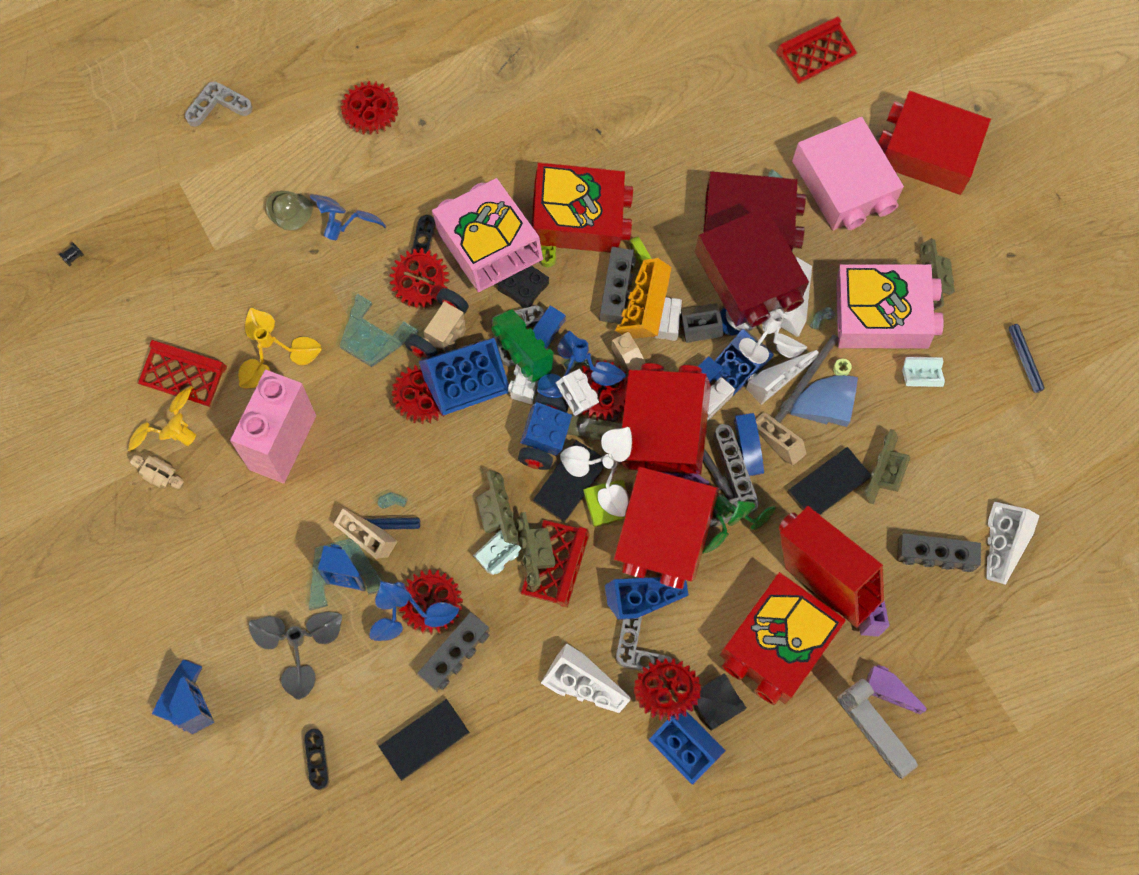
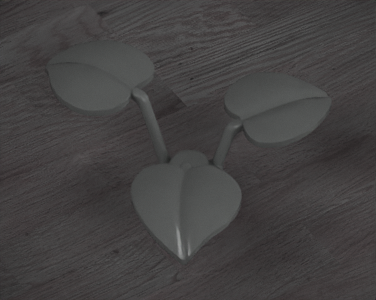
[249,612,342,700]

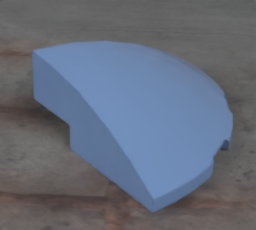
[790,375,858,427]

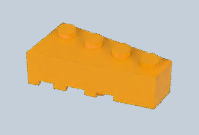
[615,258,672,339]

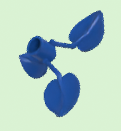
[310,194,386,240]
[537,331,626,398]
[369,581,459,641]

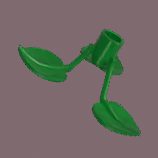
[702,494,776,554]

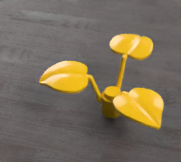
[238,308,322,389]
[128,386,196,452]

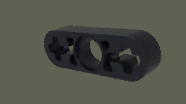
[411,215,435,266]
[304,729,330,790]

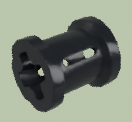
[58,242,84,267]

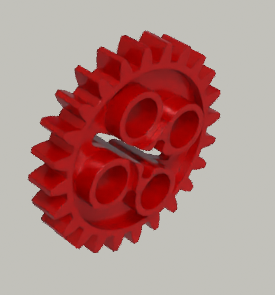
[341,81,399,135]
[389,248,450,309]
[582,360,628,421]
[392,365,445,424]
[399,569,463,635]
[634,658,701,721]

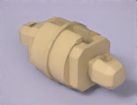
[131,455,184,489]

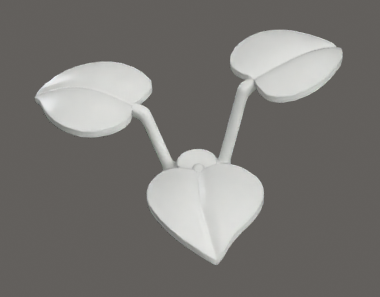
[726,311,807,364]
[560,427,632,517]

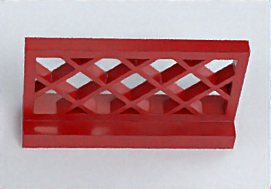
[776,16,858,84]
[138,340,227,407]
[521,520,590,608]

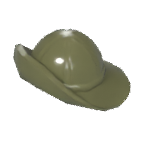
[266,191,313,230]

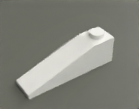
[769,257,812,337]
[746,350,819,405]

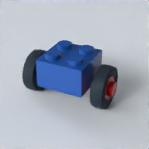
[518,394,572,470]

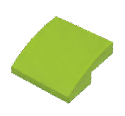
[583,480,630,527]

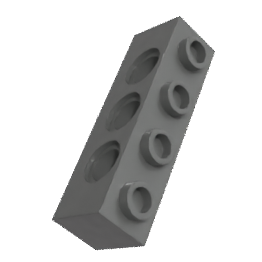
[600,247,636,324]
[897,533,981,572]
[417,612,490,692]

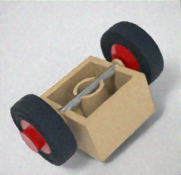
[405,288,469,360]

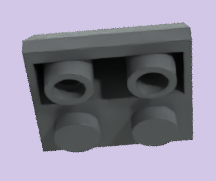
[681,303,723,343]

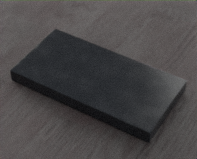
[533,440,605,523]
[787,447,871,515]
[378,699,470,781]

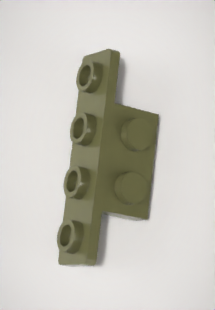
[919,238,955,310]
[567,416,622,440]
[865,429,910,504]
[476,470,519,545]
[515,512,555,591]

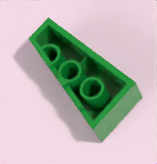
[491,309,554,383]

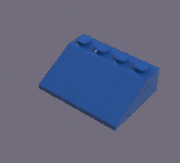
[419,338,510,416]

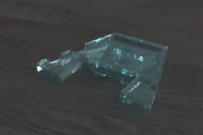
[340,294,418,368]
[309,538,381,611]

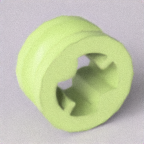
[833,358,852,376]

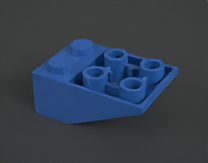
[715,329,775,396]

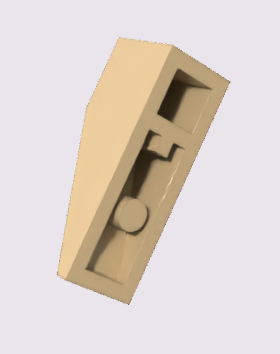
[611,332,646,375]
[756,412,807,466]
[334,508,398,559]

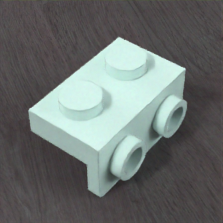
[902,357,945,387]
[473,530,522,575]

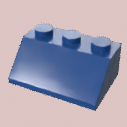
[318,544,366,591]
[169,677,215,734]
[649,711,726,785]

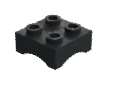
[497,265,549,308]
[695,673,747,731]

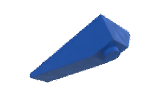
[605,577,689,620]

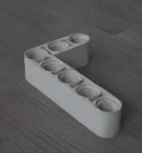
[710,424,759,527]
[837,678,918,779]

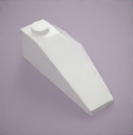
[987,502,1039,585]
[541,643,631,713]

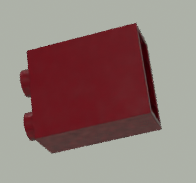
[703,171,806,251]
[695,206,809,327]

